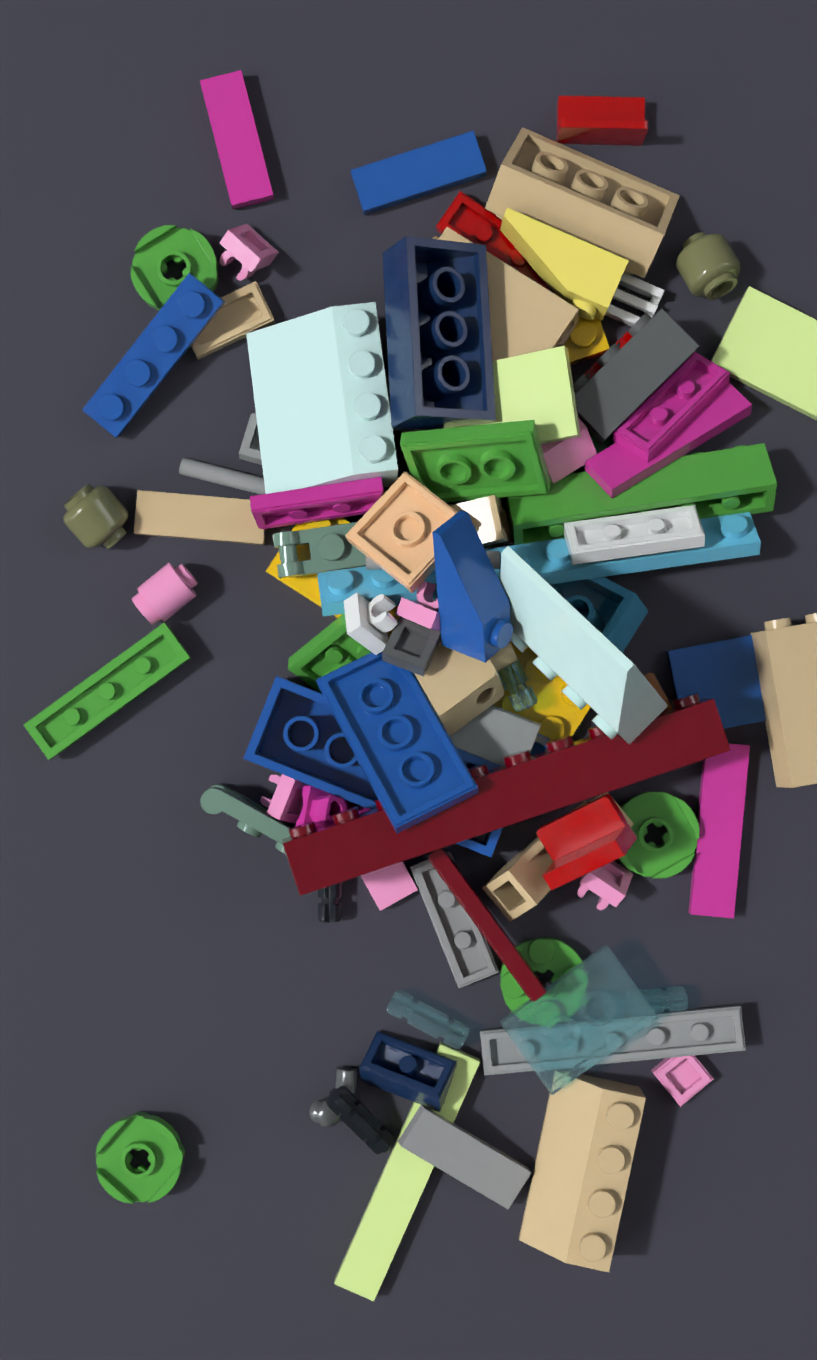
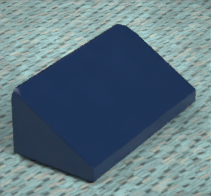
[359,1031,457,1112]

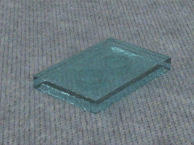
[500,945,659,1095]

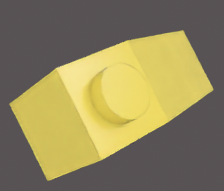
[500,208,629,320]

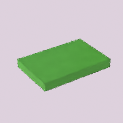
[400,420,551,502]

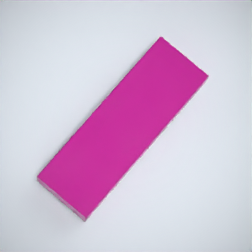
[200,70,274,210]
[613,352,730,463]
[250,477,385,529]

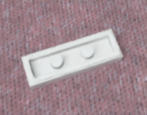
[564,505,705,565]

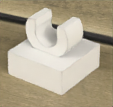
[344,592,398,655]

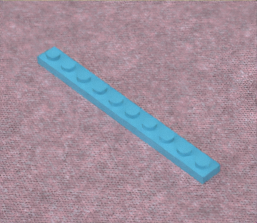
[317,512,761,617]

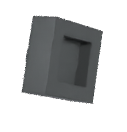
[382,616,441,677]

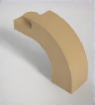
[482,792,634,922]

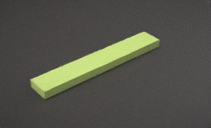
[334,1041,480,1302]

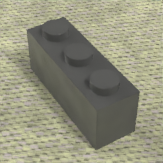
[573,309,699,445]

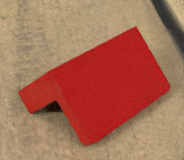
[556,95,648,146]
[536,794,637,890]

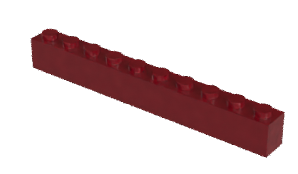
[282,693,731,896]

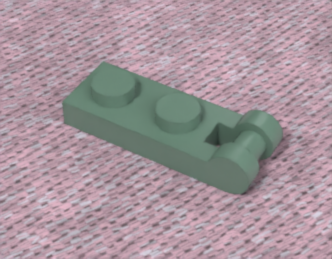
[272,522,366,579]
[200,784,296,855]

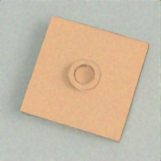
[345,471,457,593]

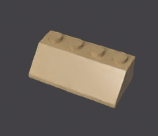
[485,127,680,278]
[519,1069,646,1272]

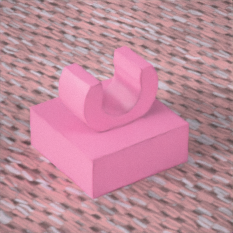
[219,223,279,281]
[396,581,440,631]
[260,774,310,824]
[577,861,633,910]

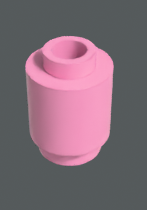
[131,562,198,625]

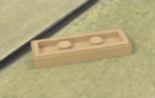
[134,490,266,545]

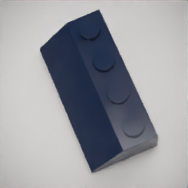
[382,236,496,430]

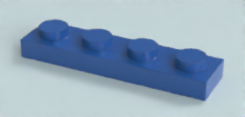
[82,273,225,438]

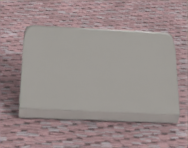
[450,705,541,766]

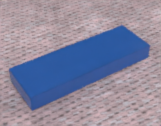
[350,130,487,215]

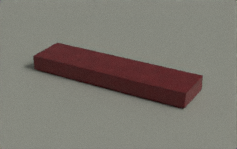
[428,848,547,1002]

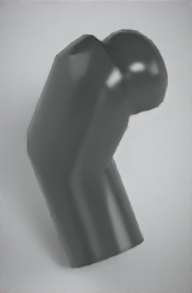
[309,1067,358,1127]

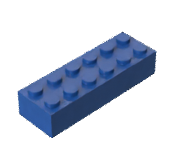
[243,676,503,857]

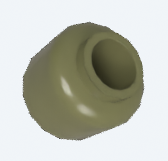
[676,232,741,300]
[63,483,129,549]

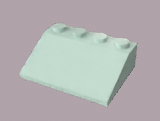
[246,302,398,494]
[500,546,668,745]

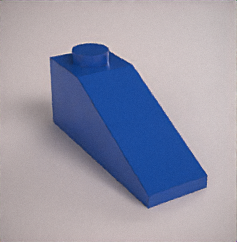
[432,510,513,663]

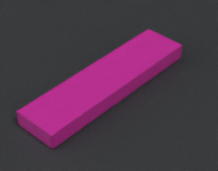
[585,383,752,498]
[688,743,750,919]

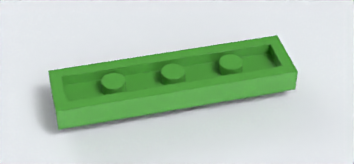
[23,622,192,760]

